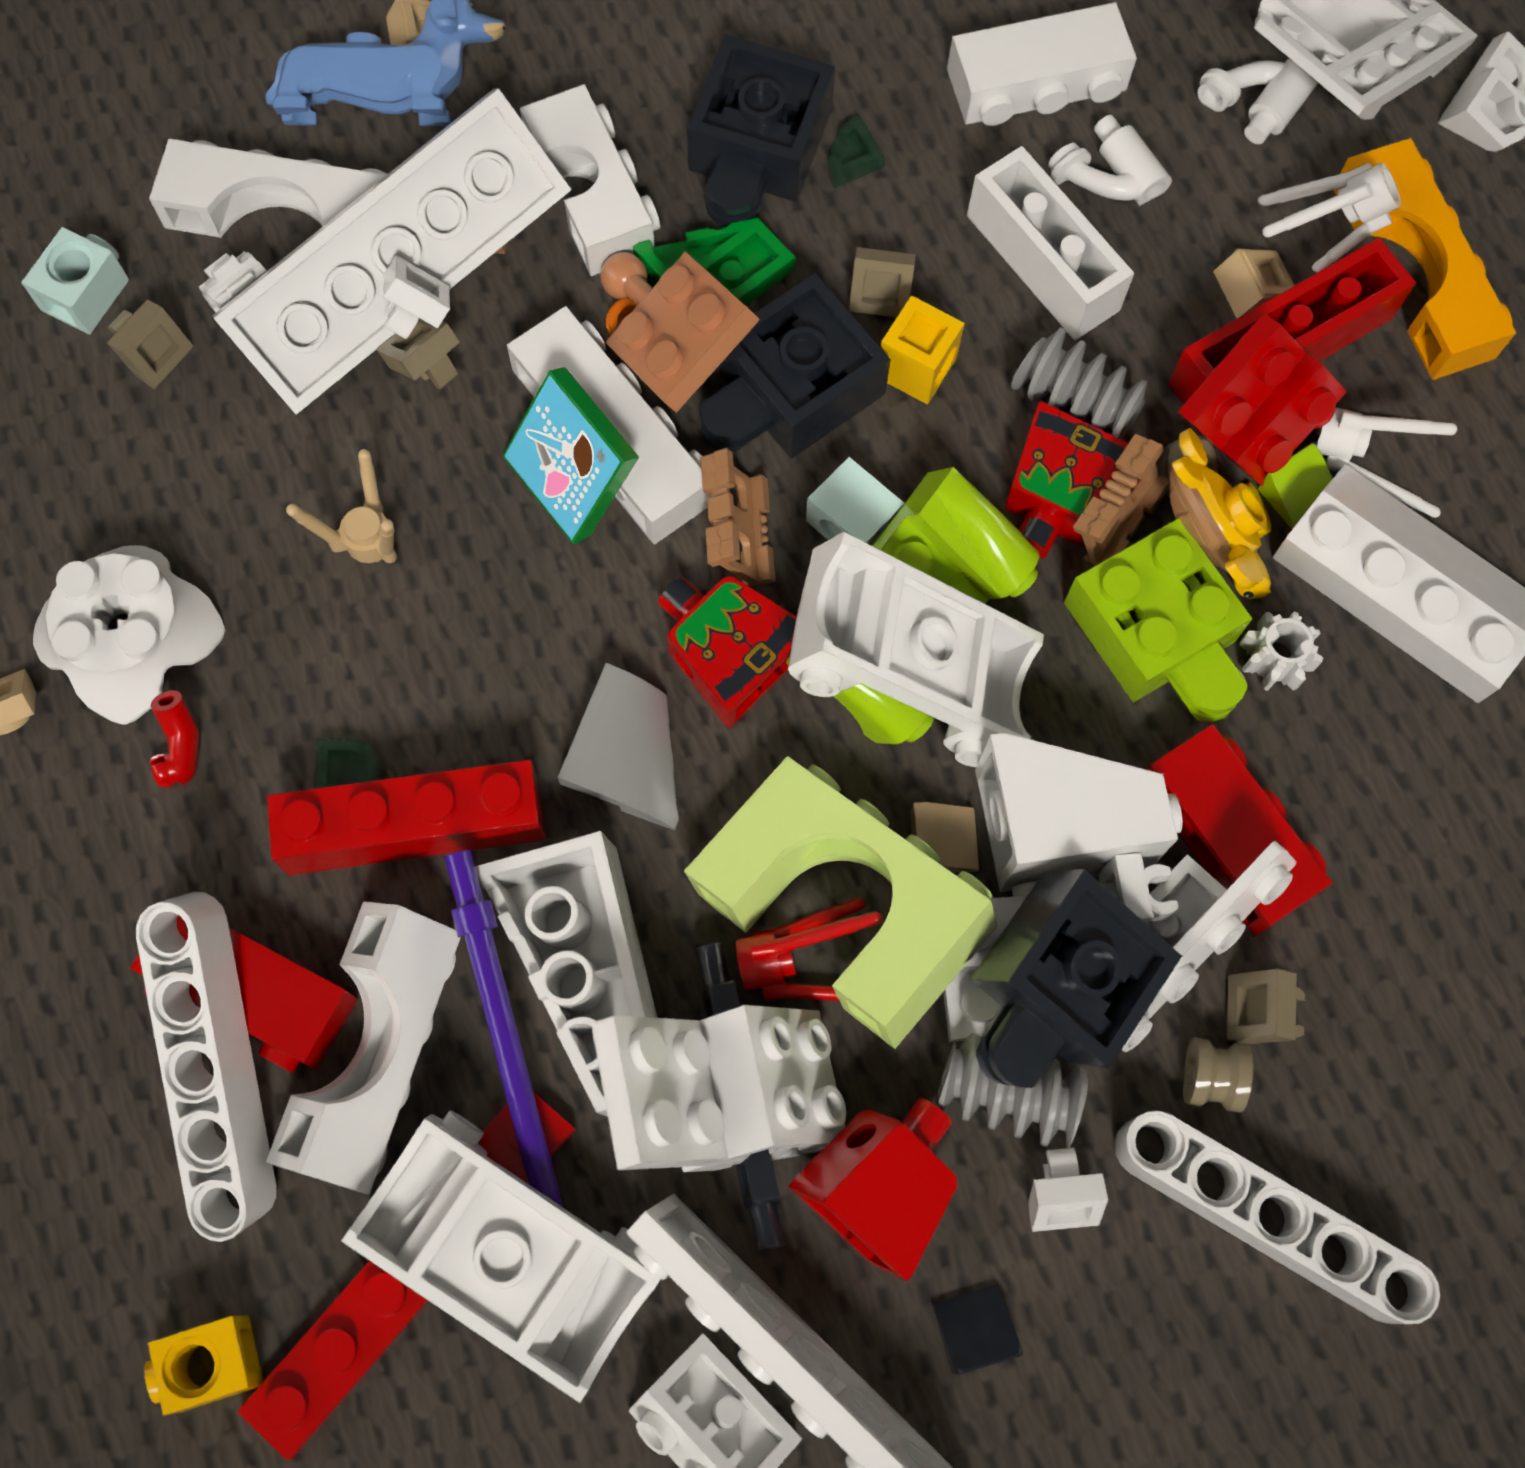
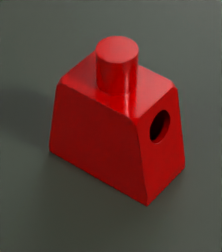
[788,1098,957,1282]

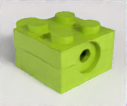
[1064,518,1252,722]

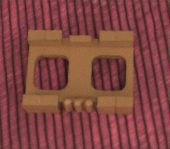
[1073,434,1170,566]
[701,448,776,586]

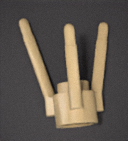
[286,449,397,563]

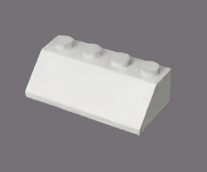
[1273,464,1525,703]

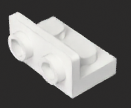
[629,1333,802,1468]

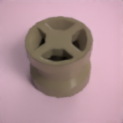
[1183,1037,1253,1113]

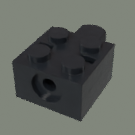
[687,34,836,227]
[700,273,891,459]
[970,869,1182,1088]

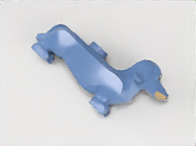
[265,0,505,126]

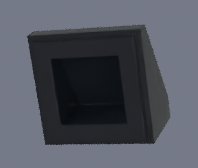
[931,1284,1024,1375]

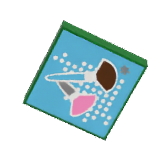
[502,367,639,544]

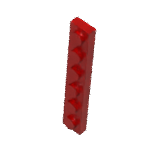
[237,1093,576,1461]

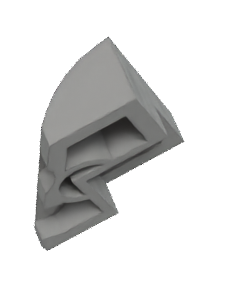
[558,663,679,831]

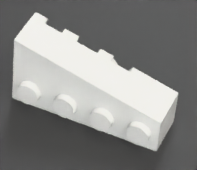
[475,831,657,1117]

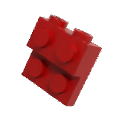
[1178,313,1347,486]

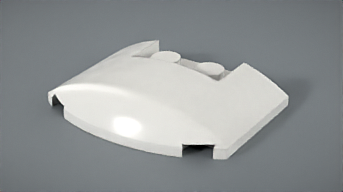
[1254,0,1478,120]

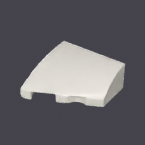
[1438,31,1525,152]

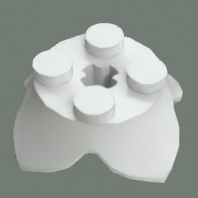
[33,545,226,725]

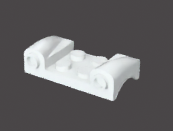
[788,532,1044,767]
[341,1111,660,1403]

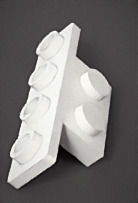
[1122,841,1297,1052]

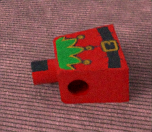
[1004,401,1129,559]
[658,576,797,729]

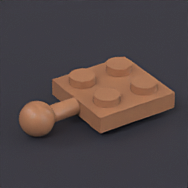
[600,251,760,413]

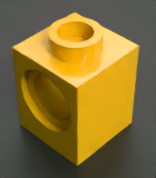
[880,295,965,405]
[144,1315,264,1416]

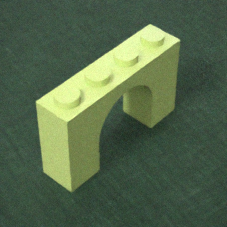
[684,756,998,1049]

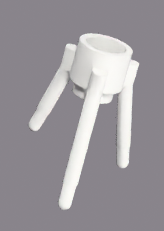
[1258,162,1401,273]
[1314,408,1457,517]

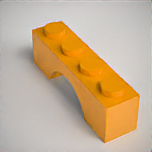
[1334,138,1516,380]

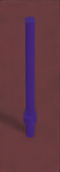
[444,850,564,1208]

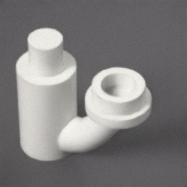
[1198,58,1318,144]
[1048,115,1172,205]

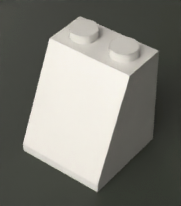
[975,733,1182,892]

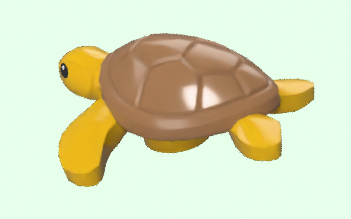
[1170,428,1271,600]

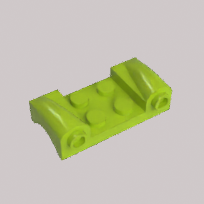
[785,467,1040,744]

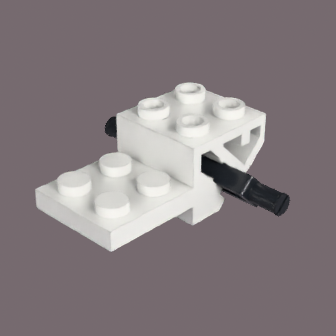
[591,943,846,1252]

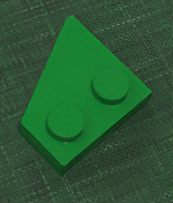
[633,218,796,306]

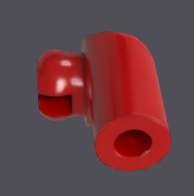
[150,690,199,789]

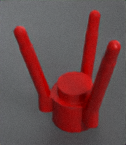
[736,898,883,1002]

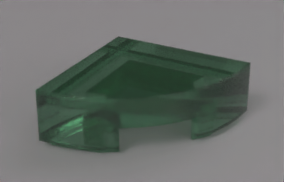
[828,115,886,189]

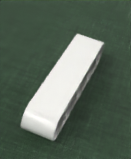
[136,892,276,1242]
[1114,1111,1440,1324]

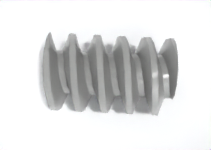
[1011,327,1148,440]
[936,1033,1088,1150]

